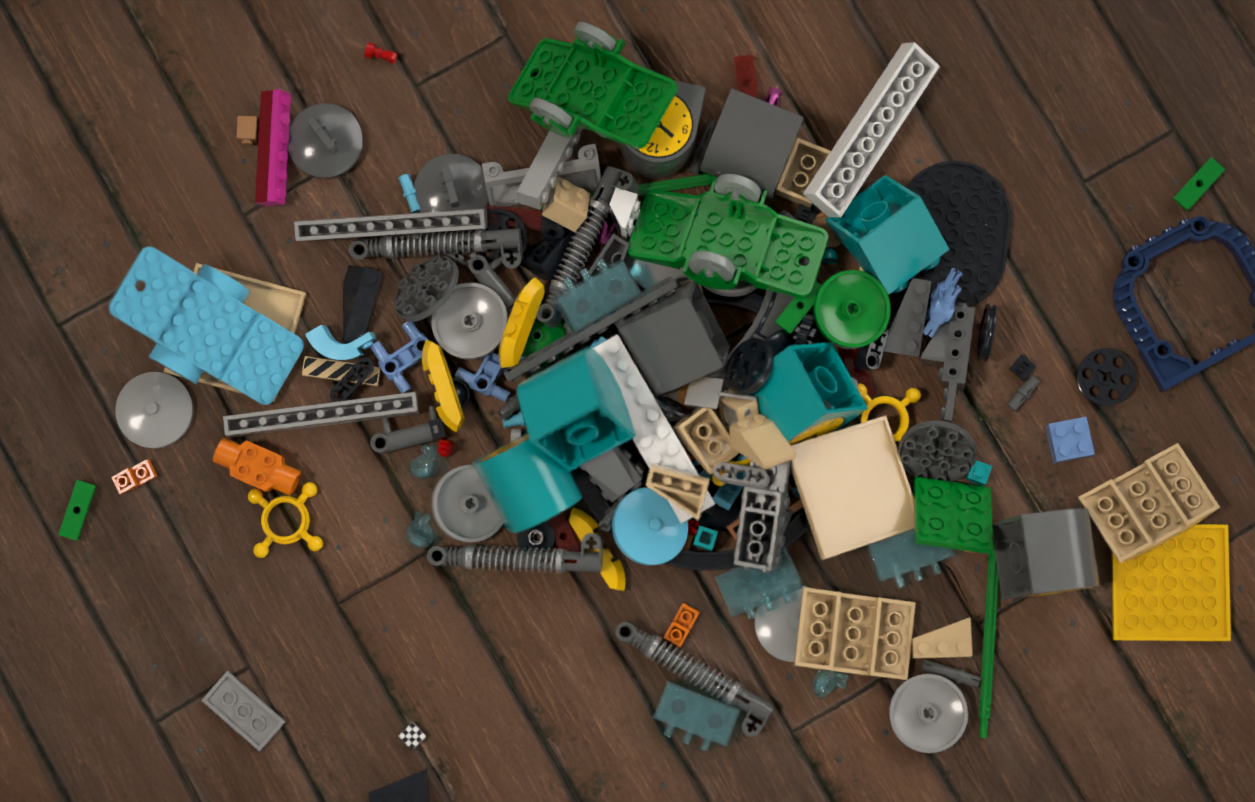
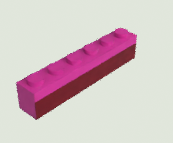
[255,89,291,206]

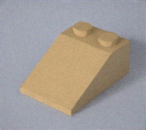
[671,407,739,475]
[730,414,797,469]

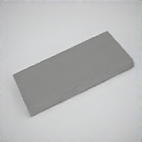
[201,671,286,752]

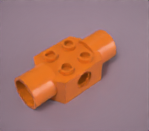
[213,437,302,496]

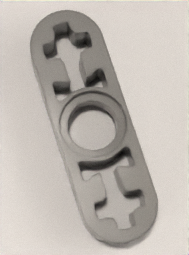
[713,462,770,489]

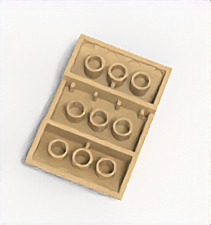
[1078,443,1220,563]
[794,587,916,680]

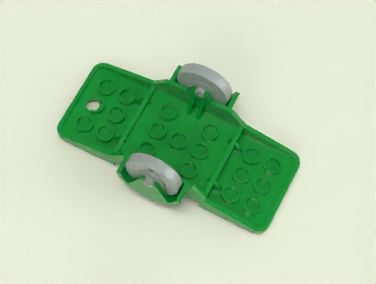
[508,22,678,149]
[627,174,828,298]

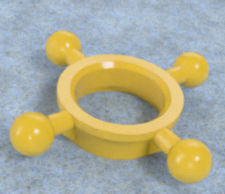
[857,383,921,443]
[248,482,323,558]

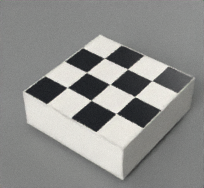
[399,722,427,750]

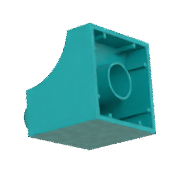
[825,175,949,295]

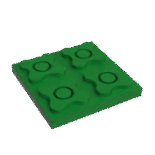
[914,477,993,554]

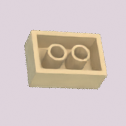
[775,138,831,207]

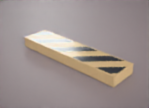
[302,356,381,387]

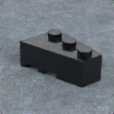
[368,768,430,802]

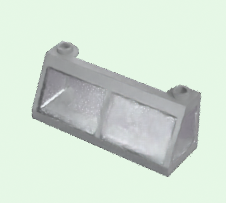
[482,144,601,210]

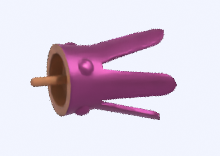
[763,85,783,107]
[595,221,615,250]

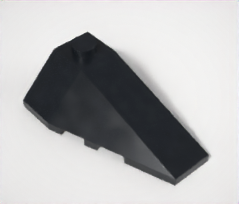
[520,227,578,282]
[343,265,385,349]
[689,491,740,533]

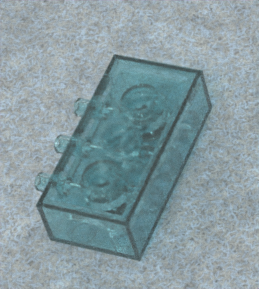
[553,258,642,333]
[865,529,954,588]
[714,547,803,619]
[653,681,740,752]

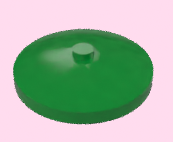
[814,270,890,348]

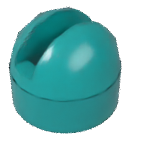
[822,248,838,264]

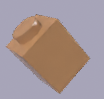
[236,116,259,146]

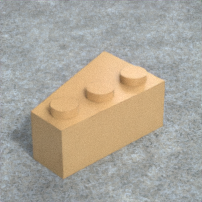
[646,464,710,520]
[911,617,972,659]

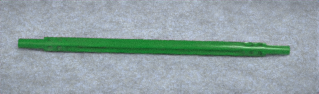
[538,174,717,210]
[978,543,999,738]

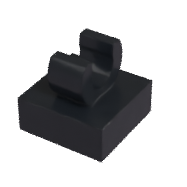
[794,204,817,224]
[1009,354,1036,381]

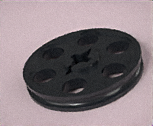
[470,209,527,266]
[977,304,997,362]
[725,338,774,395]
[1077,348,1136,406]

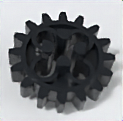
[793,314,816,345]

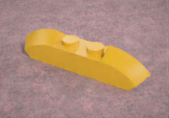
[499,277,545,368]
[422,339,465,432]
[569,508,625,591]

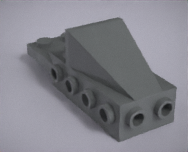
[921,303,975,423]
[580,445,645,502]
[734,460,793,573]

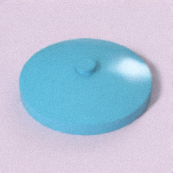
[612,487,688,565]

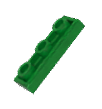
[1173,157,1225,212]
[775,281,821,335]
[58,480,96,541]

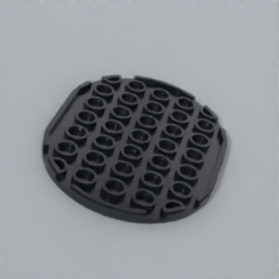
[905,161,1011,307]

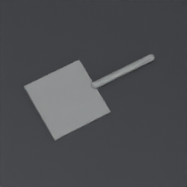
[684,377,756,409]

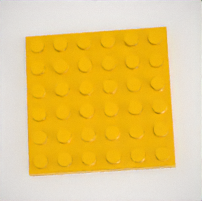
[1111,524,1231,641]

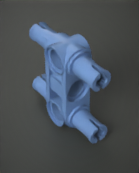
[923,268,962,337]
[370,321,428,394]
[455,345,525,403]

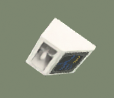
[610,188,641,242]

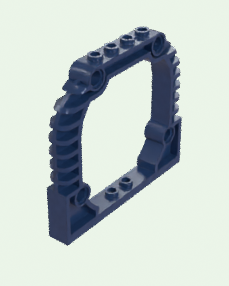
[1113,216,1255,393]

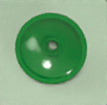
[522,313,566,367]

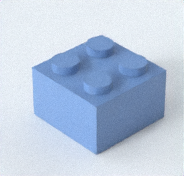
[1045,417,1095,464]

